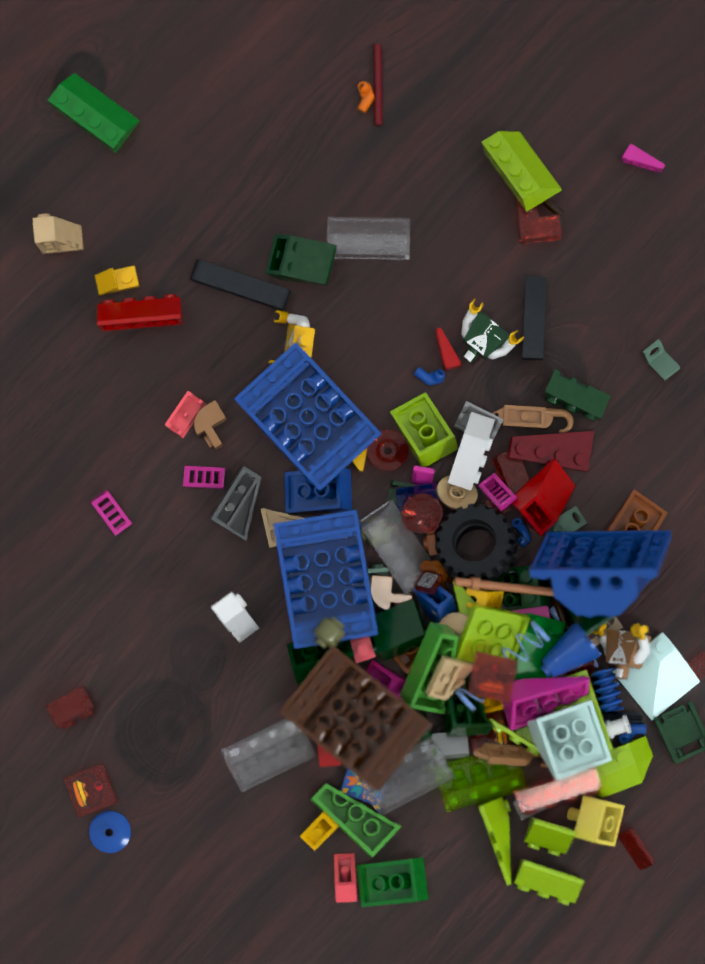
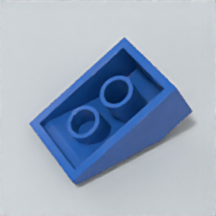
[284,468,352,514]

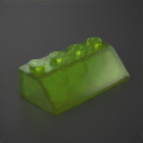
[433,743,527,812]

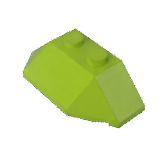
[571,736,653,798]

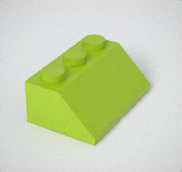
[513,858,584,905]

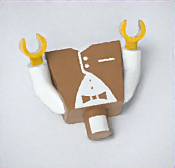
[592,623,651,680]

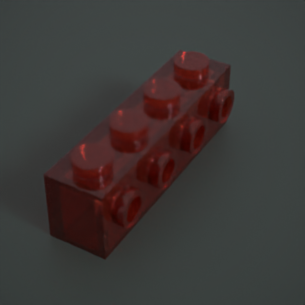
[513,767,602,815]

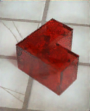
[514,199,562,244]

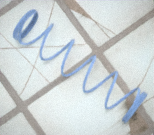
[455,620,550,711]

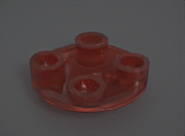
[401,493,443,533]

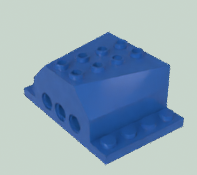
[234,342,381,491]
[273,510,378,649]
[530,530,672,617]

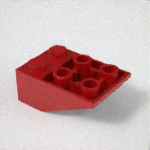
[511,458,576,536]

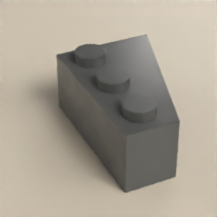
[209,466,261,541]

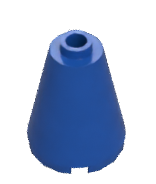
[541,623,600,678]

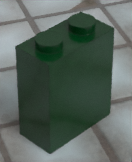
[370,599,427,661]

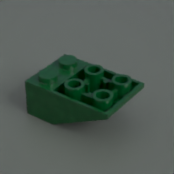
[265,234,337,285]
[492,565,551,611]

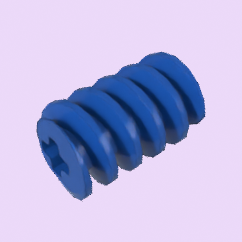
[591,668,624,712]

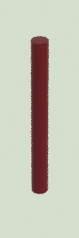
[373,44,383,126]

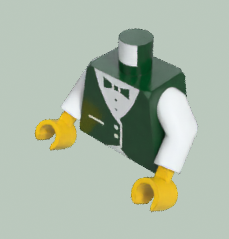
[461,299,524,364]

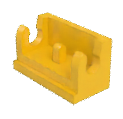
[466,588,504,609]

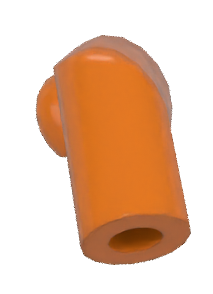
[357,81,375,113]

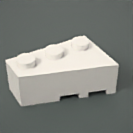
[448,412,495,490]
[211,592,259,643]

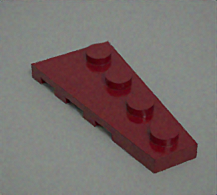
[507,431,594,472]

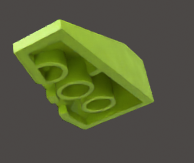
[477,796,511,886]

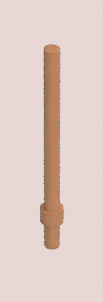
[454,577,554,597]

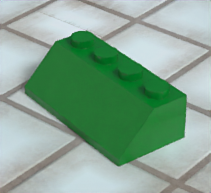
[48,73,140,154]

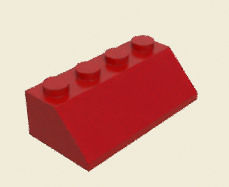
[97,294,183,331]

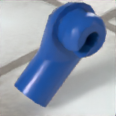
[414,367,445,386]
[512,518,531,547]
[618,724,647,744]

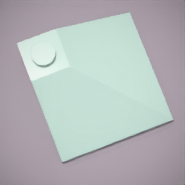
[612,632,700,721]
[527,700,612,781]

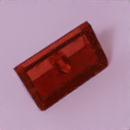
[618,827,655,870]

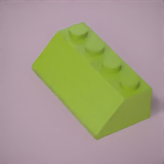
[482,131,562,212]

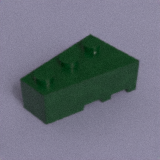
[543,369,611,422]
[443,676,493,737]

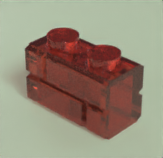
[46,686,96,730]

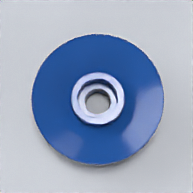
[89,811,131,853]

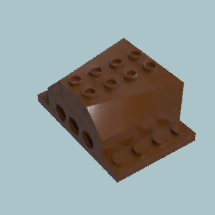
[279,647,432,792]

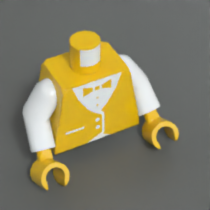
[268,310,315,364]

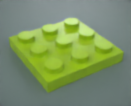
[455,604,531,675]

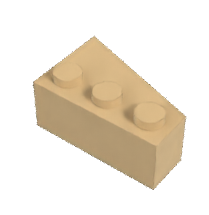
[33,214,83,254]

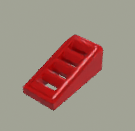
[435,327,461,371]

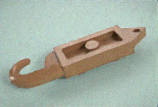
[492,405,574,433]
[473,743,547,768]

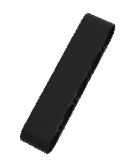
[190,260,292,311]

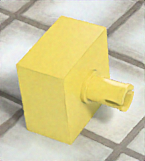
[567,795,625,847]

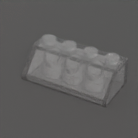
[327,217,410,259]
[359,500,432,595]
[221,718,317,792]
[358,737,455,816]

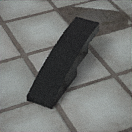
[522,276,546,361]

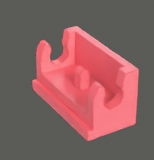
[165,391,206,438]

